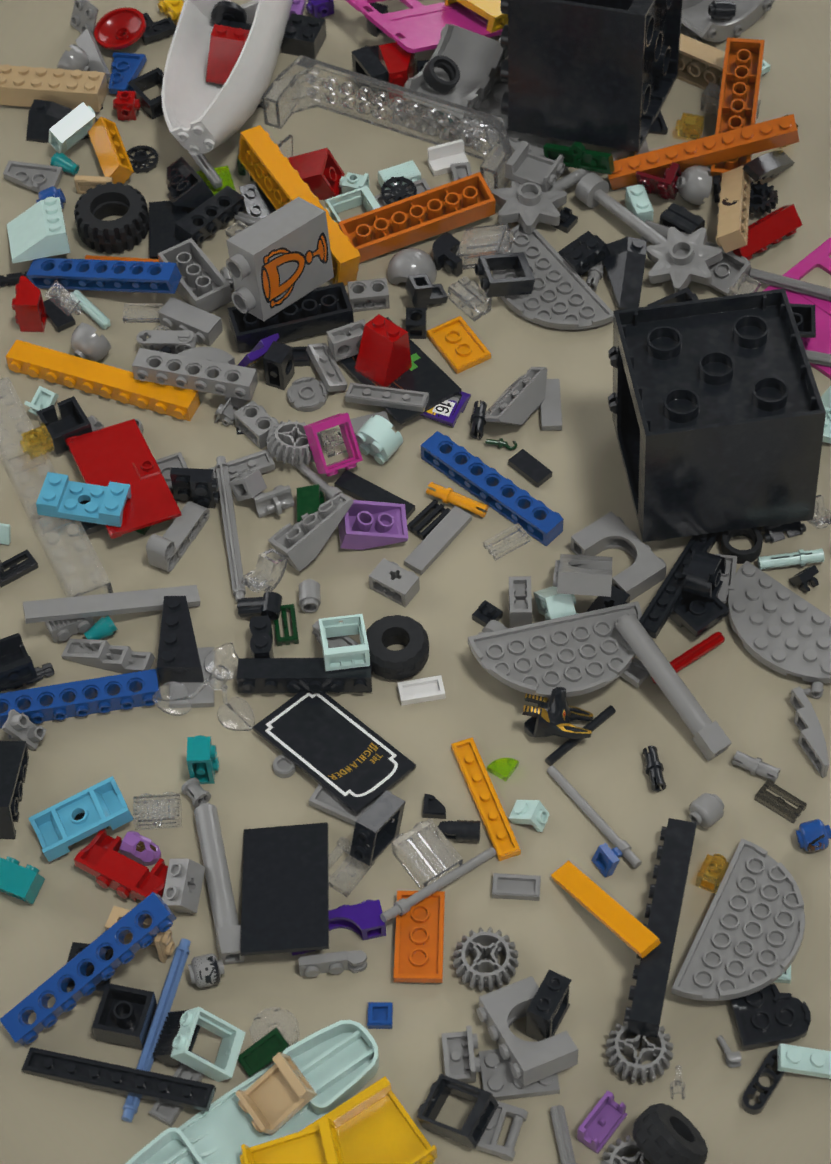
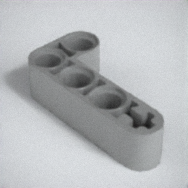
[146,501,210,572]

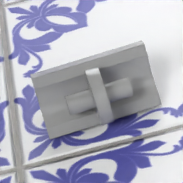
[253,485,295,518]
[1,709,46,751]

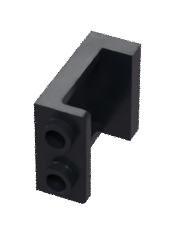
[0,633,38,692]

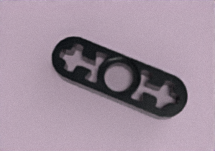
[742,1049,786,1115]

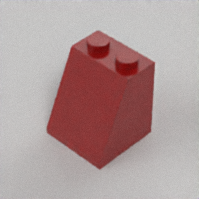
[206,24,250,85]
[379,42,416,102]
[288,147,345,200]
[355,314,412,387]

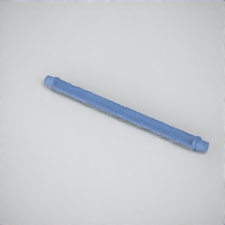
[121,938,191,1122]

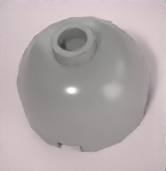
[57,44,90,71]
[677,166,712,205]
[71,323,111,361]

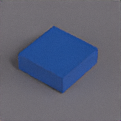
[367,1002,393,1029]

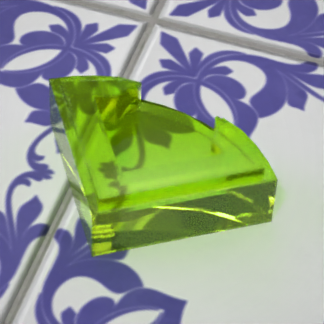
[487,758,519,781]

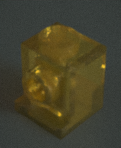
[675,113,705,139]
[19,423,54,459]
[696,854,730,894]

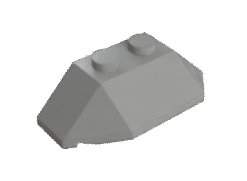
[485,367,547,425]

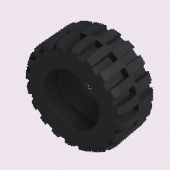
[74,182,150,254]

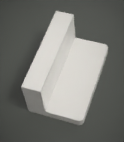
[427,139,469,176]

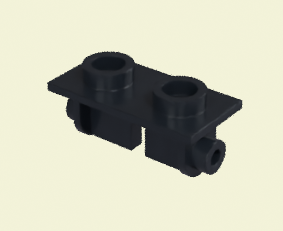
[759,521,806,543]

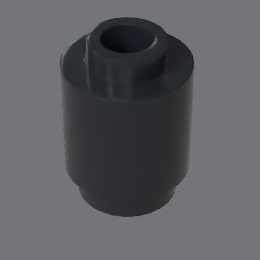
[708,1,736,19]

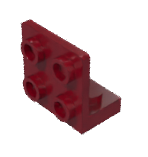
[635,162,682,200]

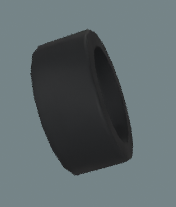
[423,55,460,93]
[721,527,763,564]

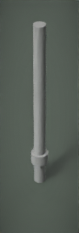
[547,765,642,868]
[380,847,497,923]

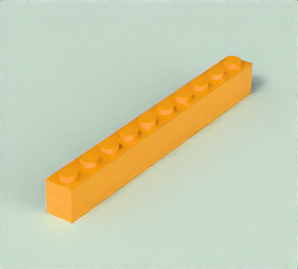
[6,339,200,421]

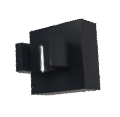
[551,207,578,233]
[789,565,819,593]
[472,600,503,627]

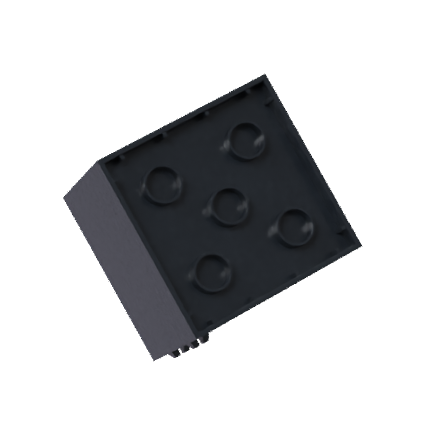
[500,0,683,153]
[608,288,826,542]

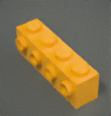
[88,117,134,184]

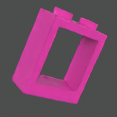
[303,413,363,477]

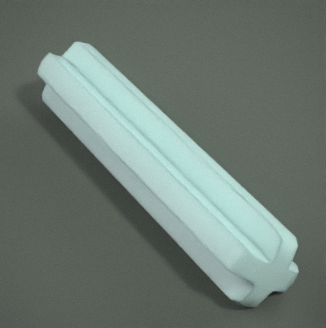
[70,290,111,329]

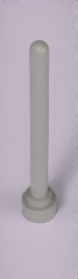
[293,463,344,501]

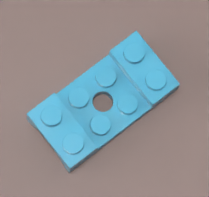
[36,472,131,527]
[28,776,134,862]

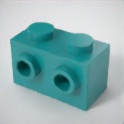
[187,735,219,784]
[0,856,45,905]

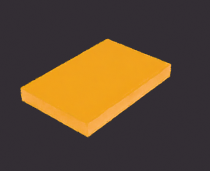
[426,316,491,374]

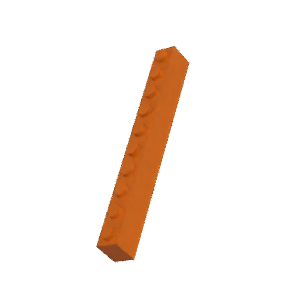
[608,114,799,190]

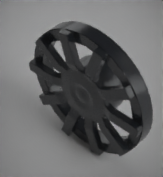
[127,145,159,174]
[381,176,417,205]

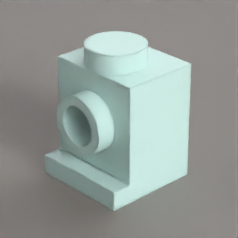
[339,172,370,194]

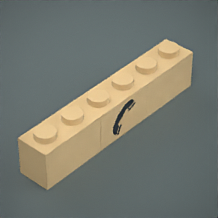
[716,166,751,253]

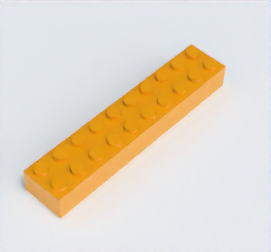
[238,125,361,286]

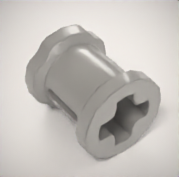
[181,778,211,808]

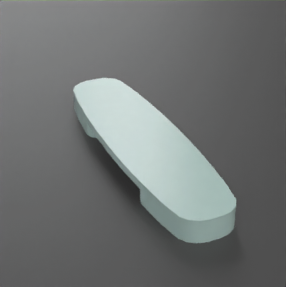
[126,1020,379,1164]

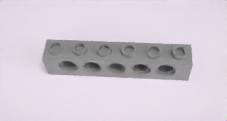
[132,348,258,400]

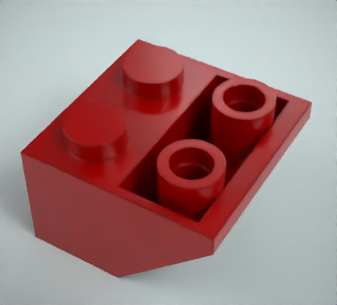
[12,276,47,332]

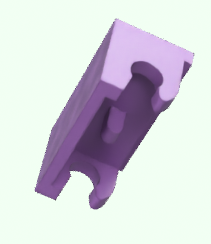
[577,1090,627,1154]

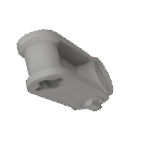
[136,330,197,354]

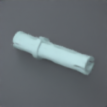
[757,548,825,570]

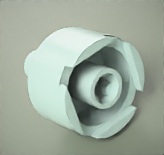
[355,415,403,465]

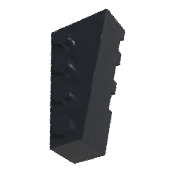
[0,741,29,839]

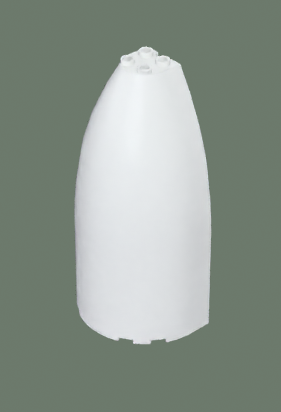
[161,0,293,156]

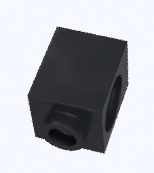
[406,307,427,339]

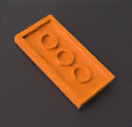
[394,891,445,983]

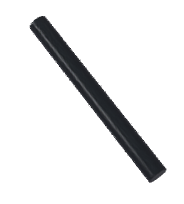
[545,705,616,766]

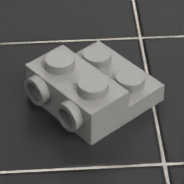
[708,246,752,296]

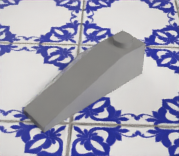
[268,493,354,572]

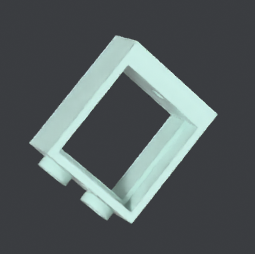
[49,102,96,153]
[324,186,380,223]
[319,614,370,671]
[170,1007,246,1082]

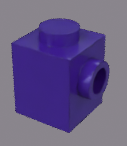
[306,0,335,18]

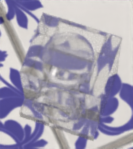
[320,427,347,458]

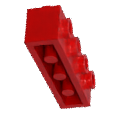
[732,204,802,260]

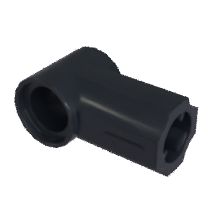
[237,592,283,620]

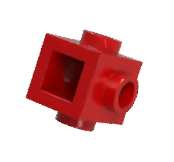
[113,91,140,120]

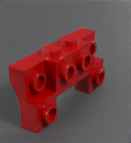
[74,829,168,901]

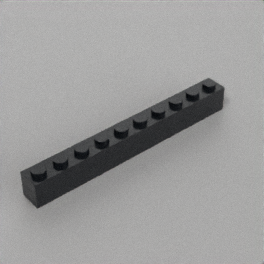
[624,818,697,1038]

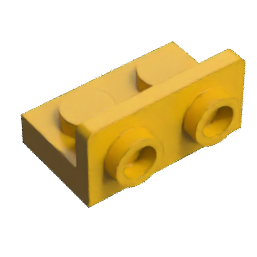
[158,0,184,26]

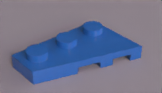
[109,52,147,94]

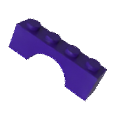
[292,900,386,956]

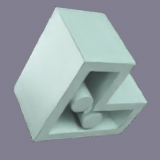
[533,586,578,620]

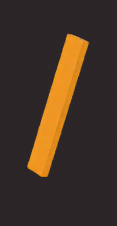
[451,737,521,861]
[551,861,661,959]

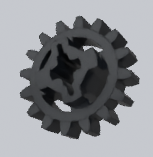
[749,181,778,217]

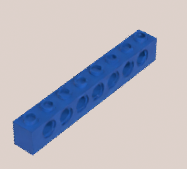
[26,258,182,294]
[421,431,563,546]
[0,669,162,729]
[0,892,177,1045]

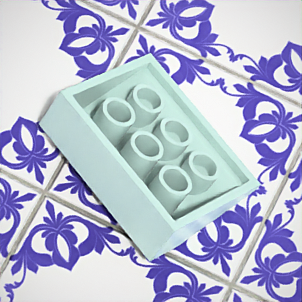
[7,197,70,263]

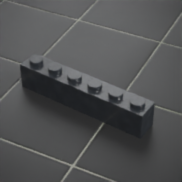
[236,658,373,694]

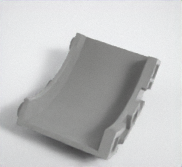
[681,0,775,42]
[404,24,508,118]

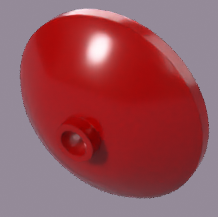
[94,7,146,50]

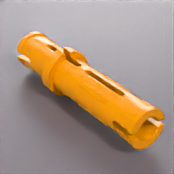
[426,482,489,518]

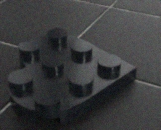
[730,983,811,1050]

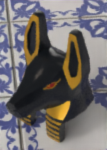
[522,687,593,739]

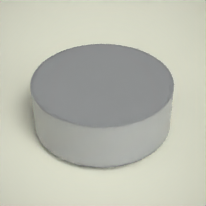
[273,755,296,778]

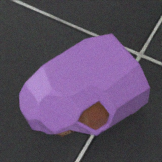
[120,831,161,866]

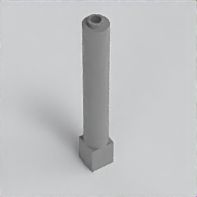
[616,613,732,761]
[194,803,245,965]

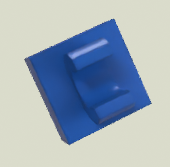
[591,843,623,878]

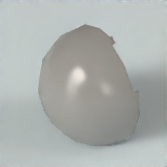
[387,248,437,285]

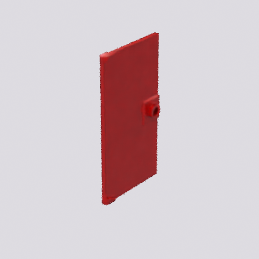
[65,419,182,539]

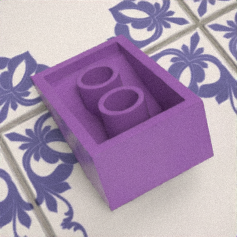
[338,500,408,550]

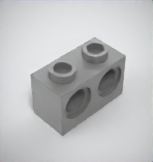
[347,278,390,312]
[326,319,366,361]
[234,400,279,449]
[509,576,532,628]

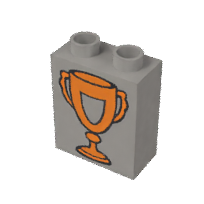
[226,197,334,321]

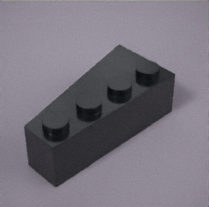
[157,596,204,683]

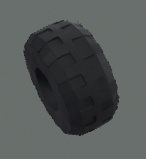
[366,615,429,680]
[633,1103,708,1164]

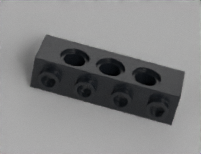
[175,185,244,244]

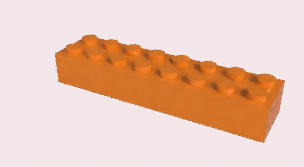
[710,38,765,183]
[338,172,496,263]

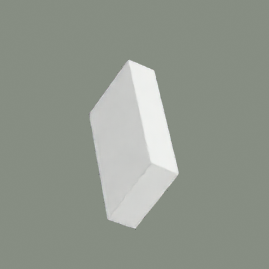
[397,675,446,706]

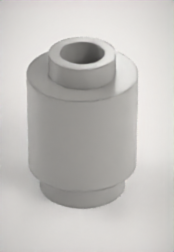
[299,579,321,613]

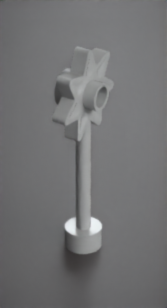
[492,139,649,234]
[575,172,723,293]

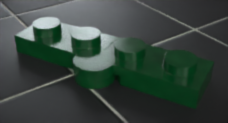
[543,142,615,174]

